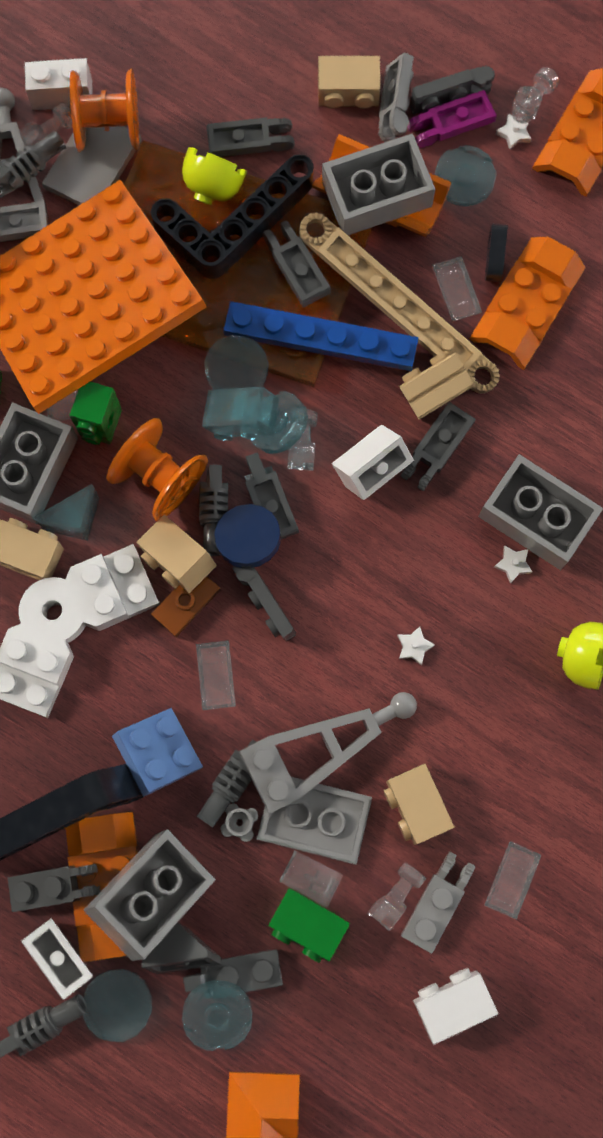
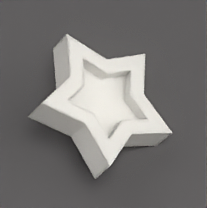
[496,114,531,149]
[494,546,532,584]
[397,627,435,665]

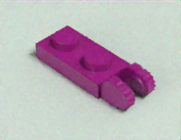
[407,90,497,149]

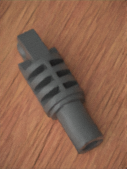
[0,131,66,198]
[199,465,228,556]
[197,740,256,828]
[0,994,88,1058]

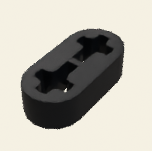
[485,223,508,282]

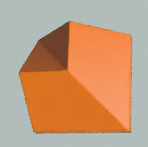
[226,1071,300,1138]

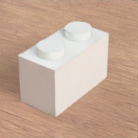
[25,58,93,110]
[331,424,414,500]
[21,918,93,1000]
[413,968,498,1044]

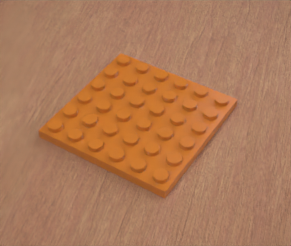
[0,180,207,414]

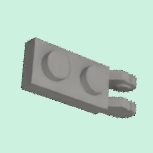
[378,52,413,143]
[401,852,475,954]

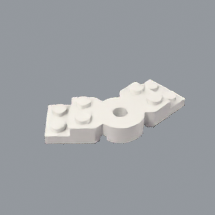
[0,544,160,718]

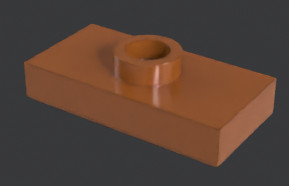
[151,576,221,638]

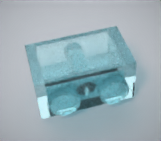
[202,387,279,441]

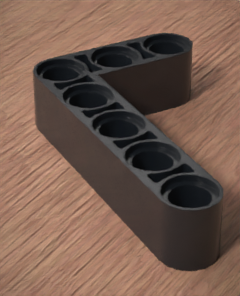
[151,154,314,279]
[0,764,145,861]

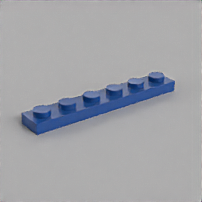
[223,301,419,371]

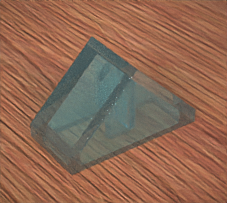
[34,484,100,541]

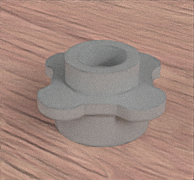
[221,804,258,842]

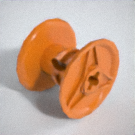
[70,68,139,153]
[106,418,208,521]

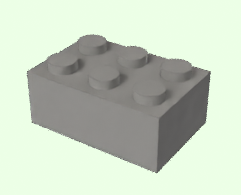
[322,133,435,235]
[0,402,78,524]
[478,454,603,571]
[83,829,215,961]

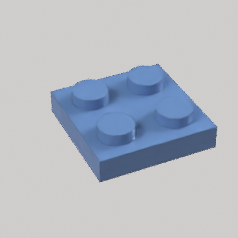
[112,708,203,797]

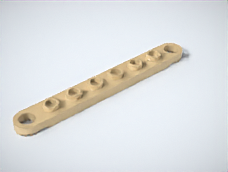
[299,212,500,393]

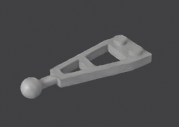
[0,88,49,242]
[238,692,417,814]

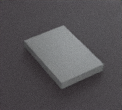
[42,126,142,206]
[257,777,372,865]

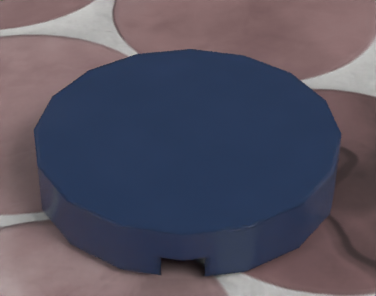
[214,504,281,568]

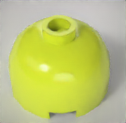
[182,147,247,206]
[557,622,603,690]

